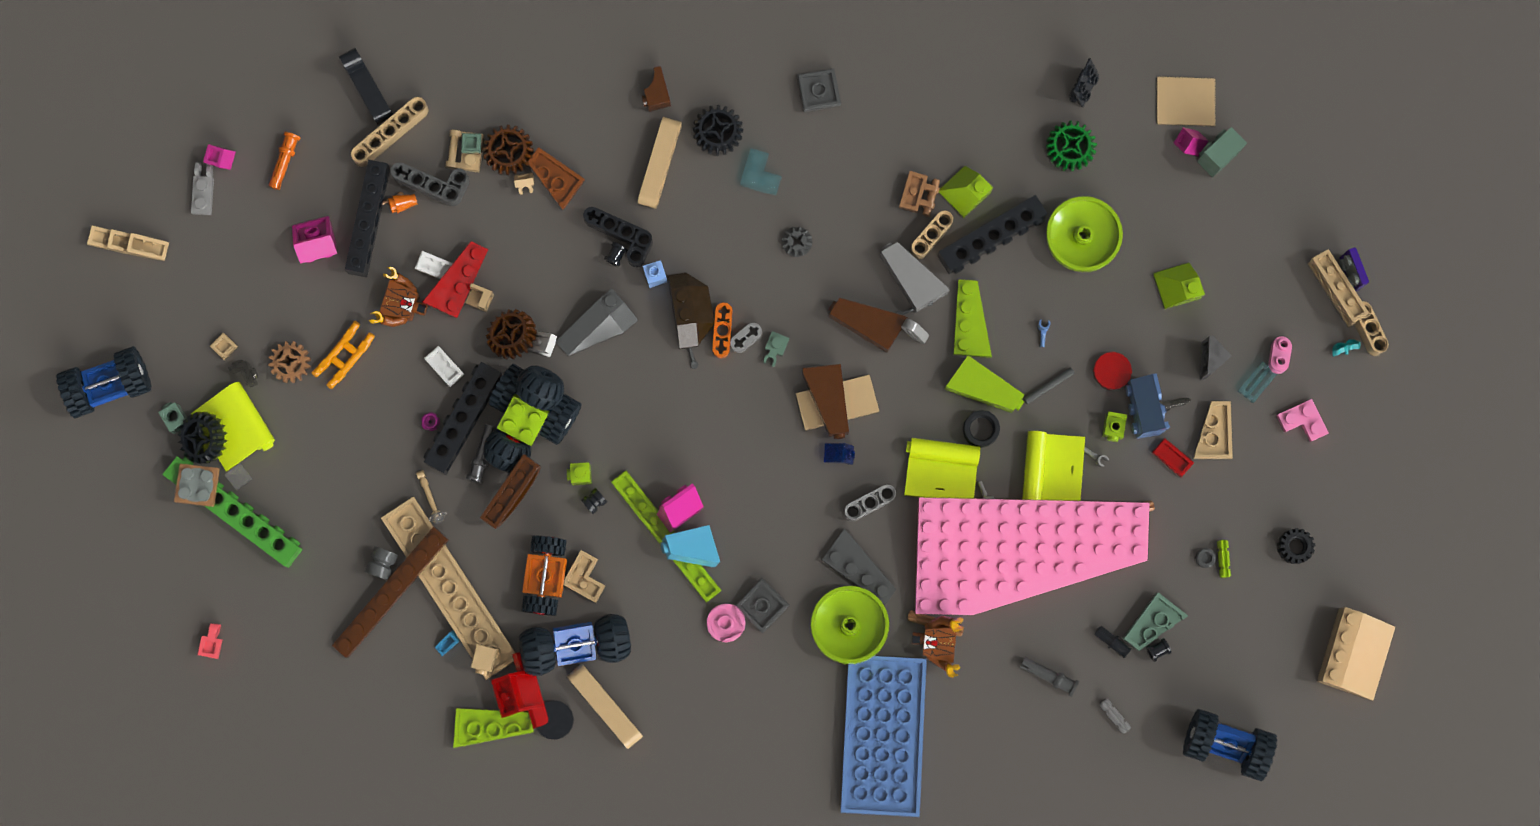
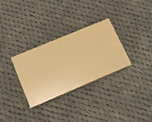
[796,375,879,431]

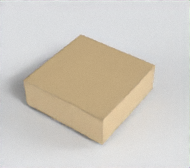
[210,333,238,360]

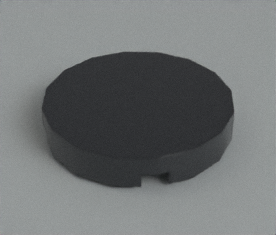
[536,700,574,740]

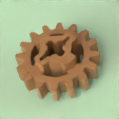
[268,341,311,383]

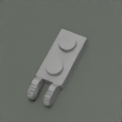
[191,162,214,215]

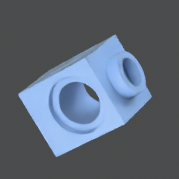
[643,260,667,288]

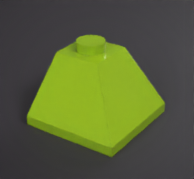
[939,166,993,218]
[1153,263,1205,309]

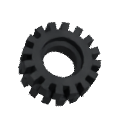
[1277,528,1315,564]

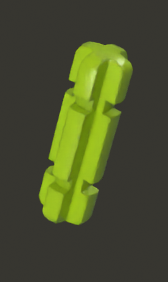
[1217,540,1231,578]

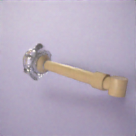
[416,470,447,524]

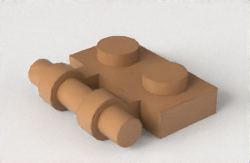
[899,171,940,217]

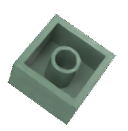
[1197,127,1247,178]

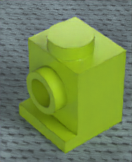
[1102,412,1127,442]

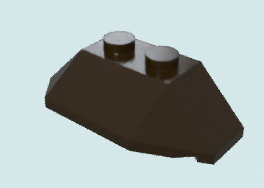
[667,273,714,349]

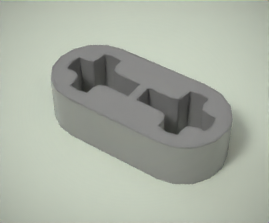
[901,318,929,344]
[730,323,762,353]

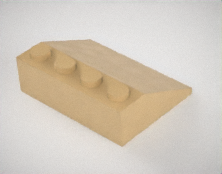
[1317,607,1395,701]

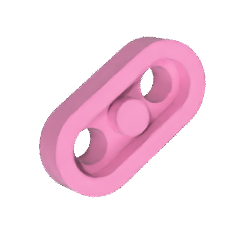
[1268,336,1292,374]

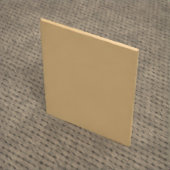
[1157,77,1215,126]

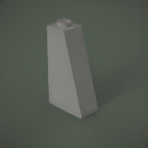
[880,242,949,313]

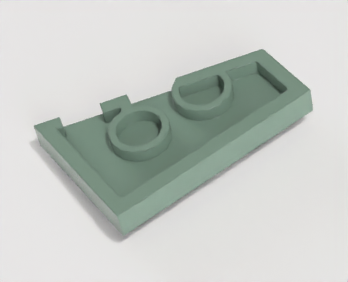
[1122,592,1188,651]

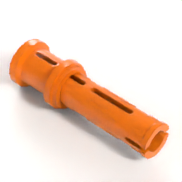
[268,132,301,190]

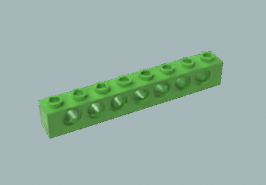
[162,456,303,568]

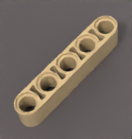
[351,97,429,167]
[638,117,682,209]
[567,663,643,749]

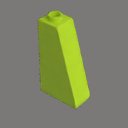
[945,355,1025,413]

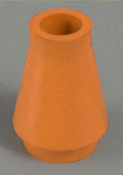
[388,194,417,214]

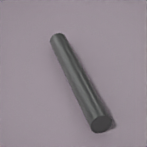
[1023,367,1075,405]

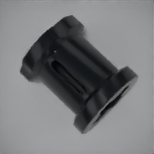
[604,242,628,267]
[1146,638,1172,662]

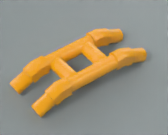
[312,321,375,389]

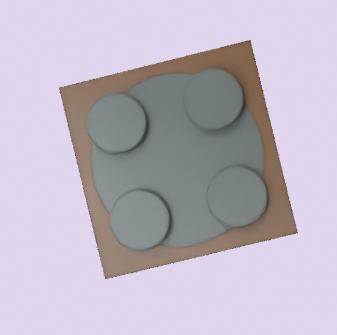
[174,464,220,507]

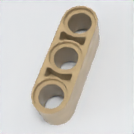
[910,211,953,259]
[1355,301,1389,356]

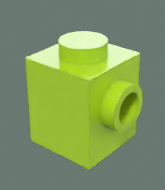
[567,462,592,486]

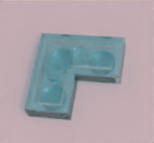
[740,149,782,196]

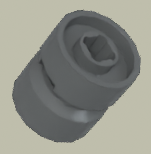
[365,546,398,580]

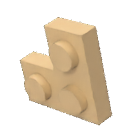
[563,550,606,603]

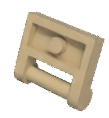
[445,130,484,172]

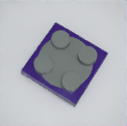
[1339,247,1369,291]

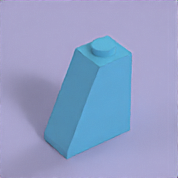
[661,525,720,567]

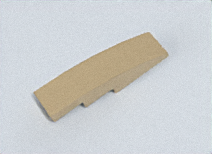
[87,226,169,261]

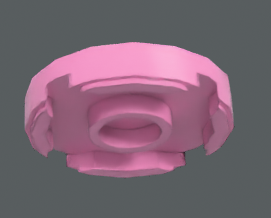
[706,603,746,643]

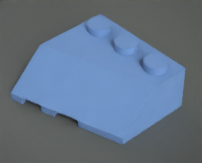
[1125,373,1170,439]

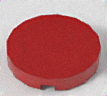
[1093,352,1132,390]

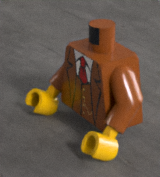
[369,267,428,327]
[912,615,964,677]

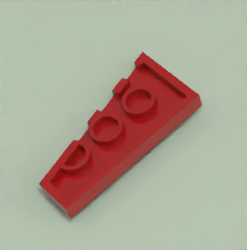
[422,241,488,318]

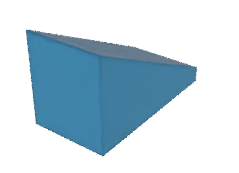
[435,630,460,656]

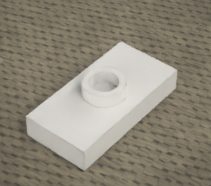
[414,251,453,279]
[424,346,464,387]

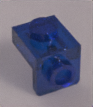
[824,443,855,465]

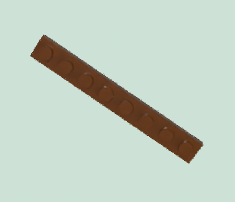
[332,527,449,658]

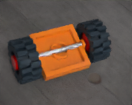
[521,535,567,616]

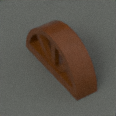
[480,454,541,529]

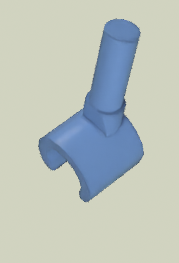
[1038,319,1050,347]

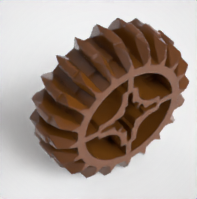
[482,124,534,176]
[485,309,538,360]

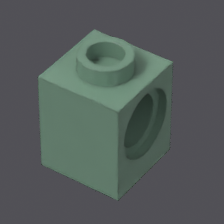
[158,402,187,434]

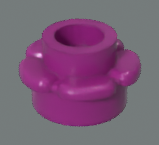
[421,412,440,431]

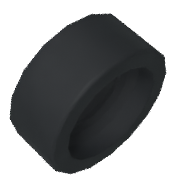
[963,410,1000,448]

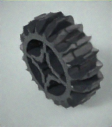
[692,105,743,156]
[177,412,228,464]

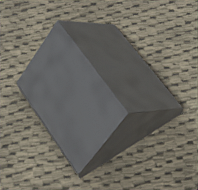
[1200,335,1231,380]

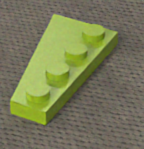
[953,279,992,358]

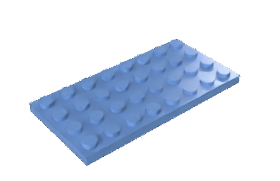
[841,656,927,817]

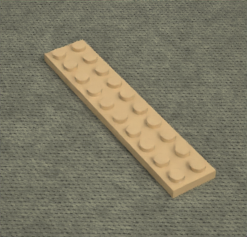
[381,497,516,680]

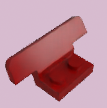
[491,652,548,729]

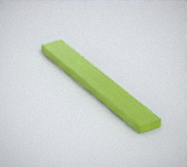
[611,470,721,603]

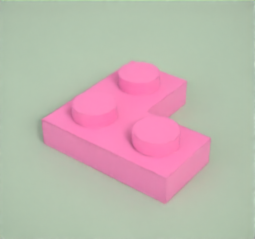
[1276,399,1329,442]

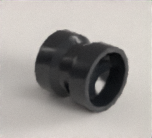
[581,488,607,514]

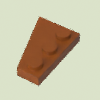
[528,147,585,210]

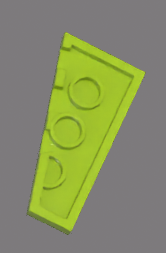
[453,708,534,748]

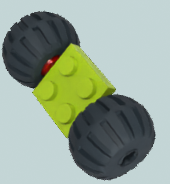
[483,365,564,473]

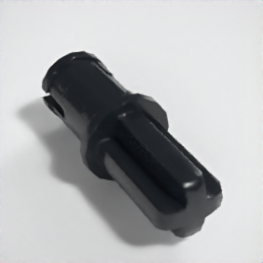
[1095,626,1131,658]

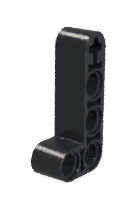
[339,48,393,125]
[583,207,653,268]

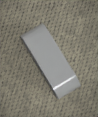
[844,485,896,522]

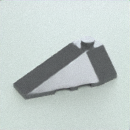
[556,288,638,356]

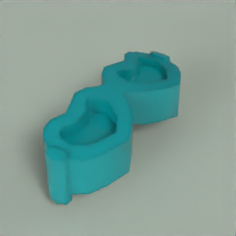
[1332,339,1361,357]

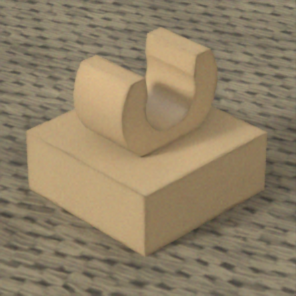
[514,173,534,195]

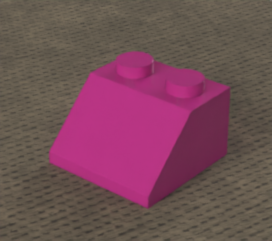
[292,216,337,264]

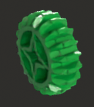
[1045,121,1097,172]

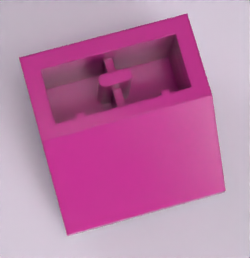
[656,483,704,533]

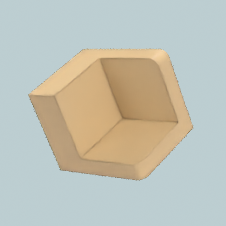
[466,283,494,312]

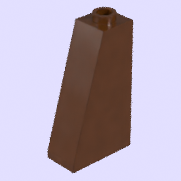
[828,298,907,353]
[802,364,849,439]

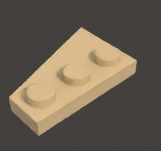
[1193,401,1233,459]

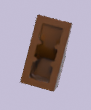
[641,66,671,112]

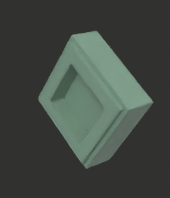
[461,133,482,154]

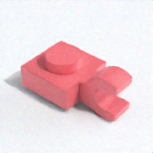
[198,623,223,659]

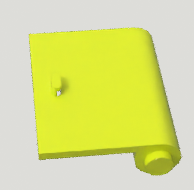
[191,382,275,471]
[1022,431,1085,501]
[904,438,980,498]

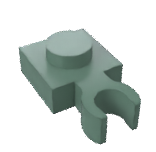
[764,331,790,367]

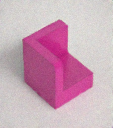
[1174,127,1209,156]
[203,144,235,170]

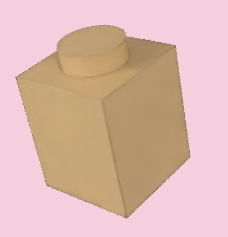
[471,645,498,675]

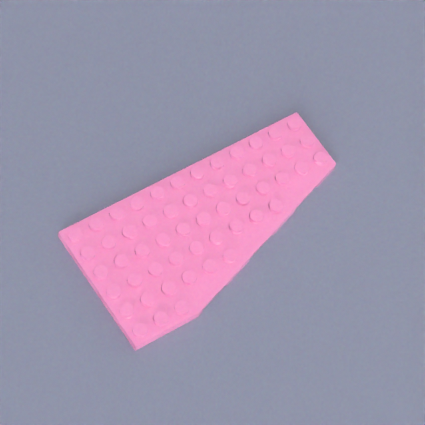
[915,497,1149,615]

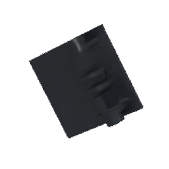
[1069,58,1099,107]

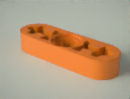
[712,302,733,358]

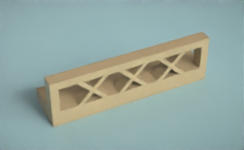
[1308,249,1369,328]

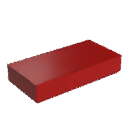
[1152,438,1194,478]

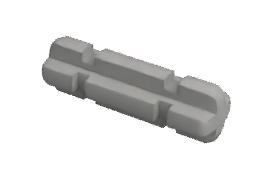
[1099,699,1131,733]

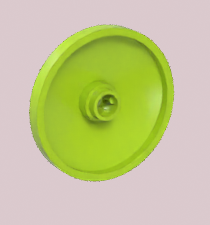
[1046,196,1123,272]
[811,586,889,664]

